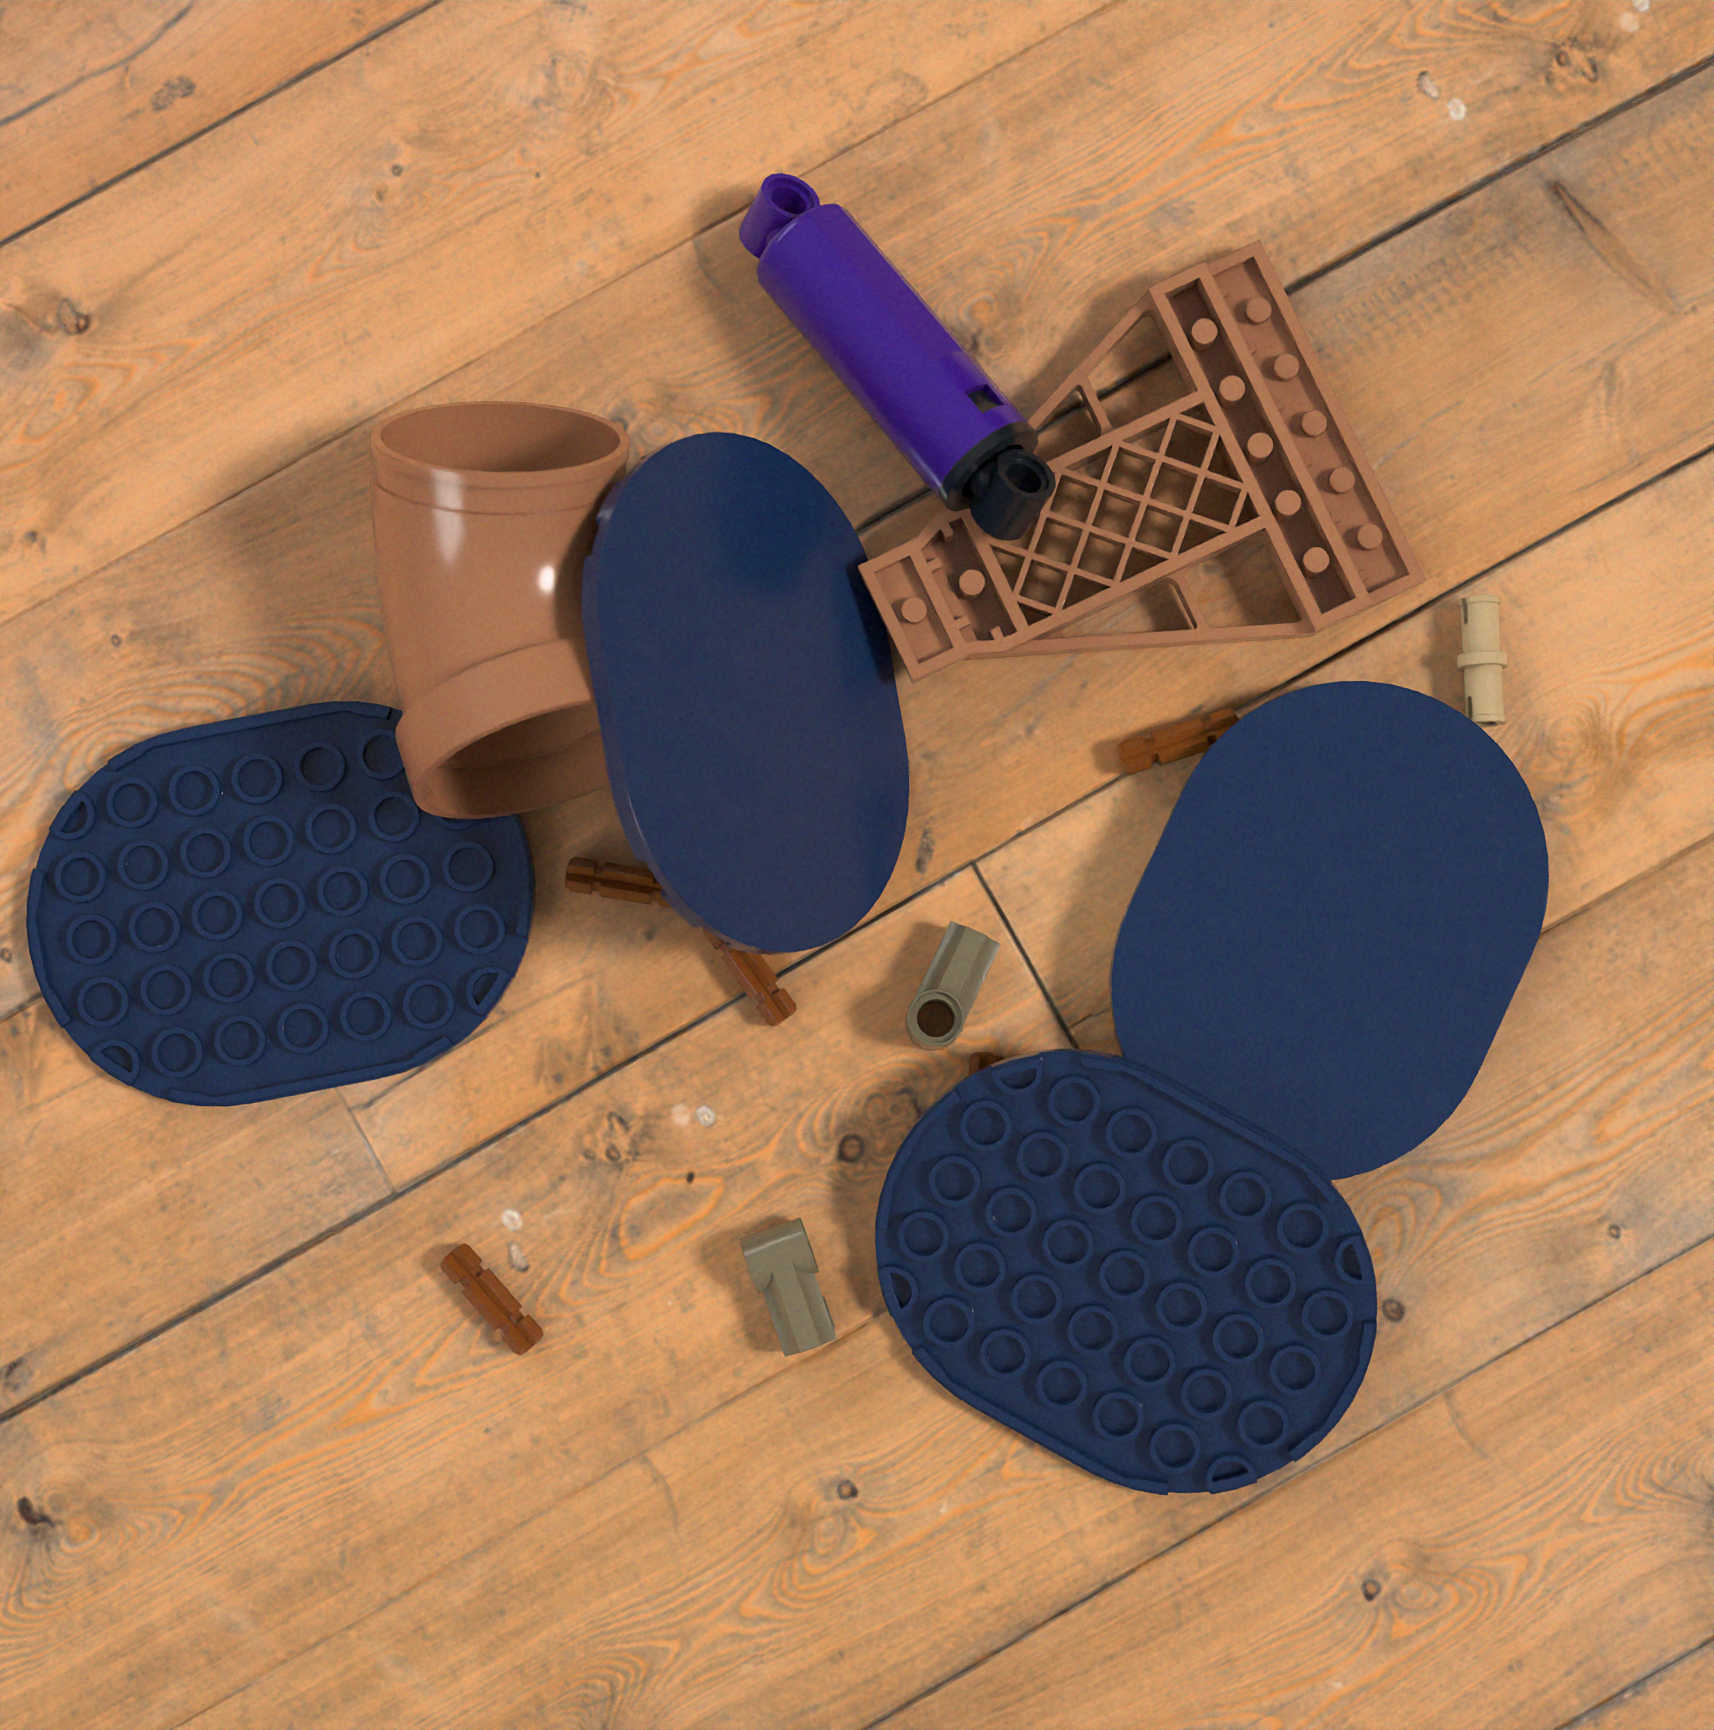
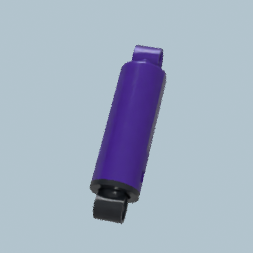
[739,173,1056,541]

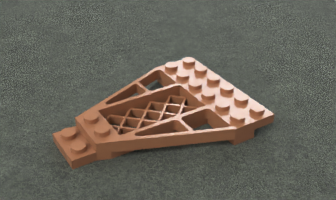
[858,240,1427,684]

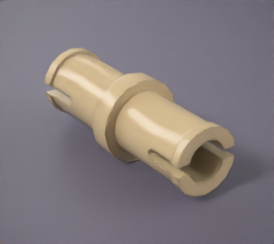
[1456,595,1508,728]

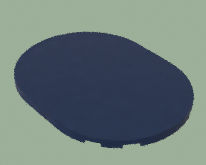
[582,432,910,955]
[1109,681,1549,1180]
[26,701,536,1107]
[875,1048,1377,1495]

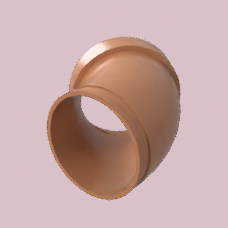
[371,401,630,819]

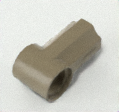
[905,921,1001,1051]
[740,1218,837,1357]

